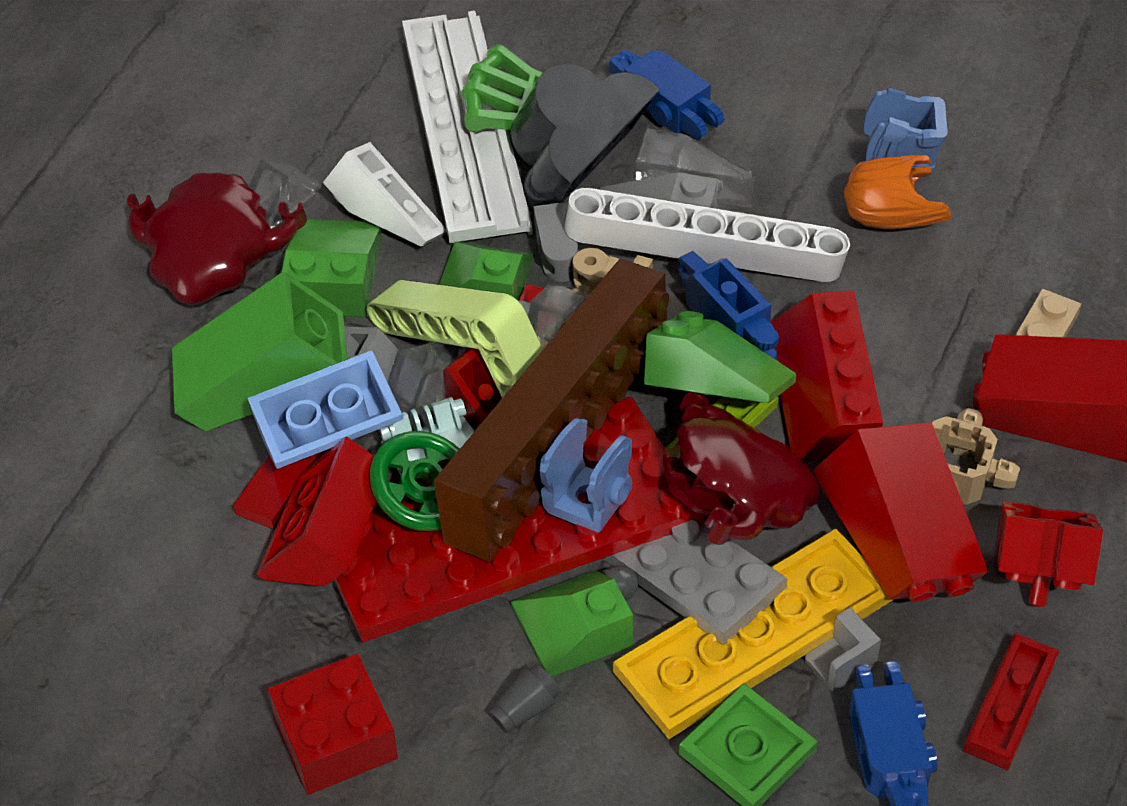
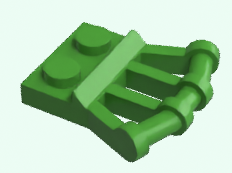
[462,44,543,131]

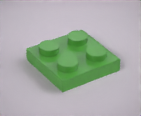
[679,683,818,806]

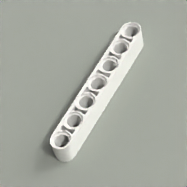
[564,188,850,282]

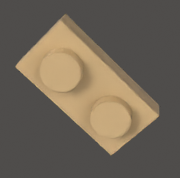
[1016,289,1082,337]

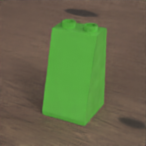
[172,271,348,431]

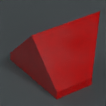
[443,348,502,430]

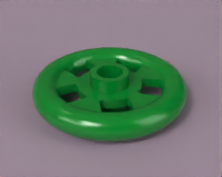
[369,431,459,531]

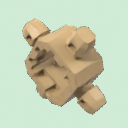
[932,408,1020,505]

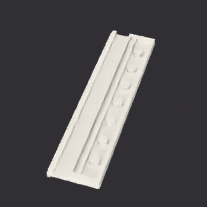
[402,11,533,243]

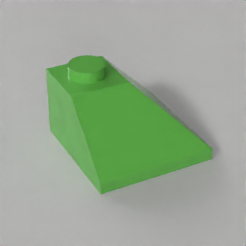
[439,241,533,300]
[511,570,634,677]

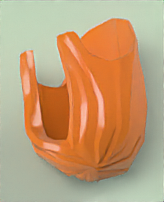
[844,155,952,229]

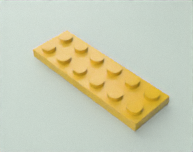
[613,529,893,739]

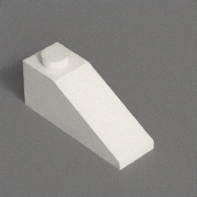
[323,142,447,247]

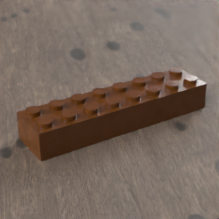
[434,258,669,562]

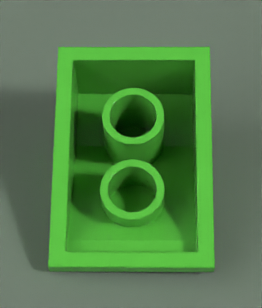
[281,219,383,318]
[644,311,796,403]

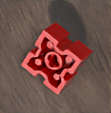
[994,500,1103,607]

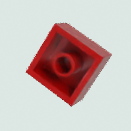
[267,653,398,795]

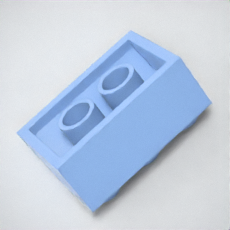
[248,350,404,469]

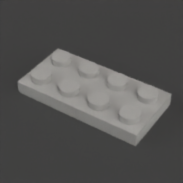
[602,519,787,645]

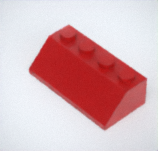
[770,290,883,460]

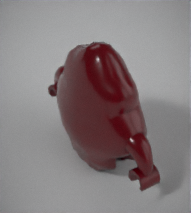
[127,172,307,306]
[663,391,820,545]

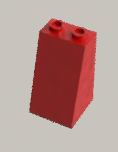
[973,334,1127,462]
[813,422,989,603]

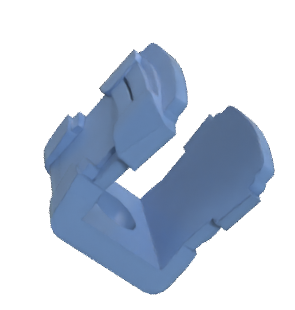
[864,88,948,175]
[540,418,632,532]

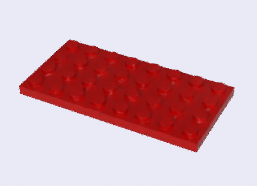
[334,396,705,643]

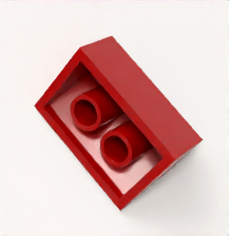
[256,436,378,586]

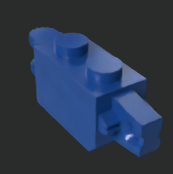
[610,49,725,139]
[678,251,779,360]
[848,661,937,806]

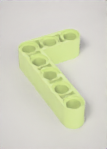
[367,280,543,398]

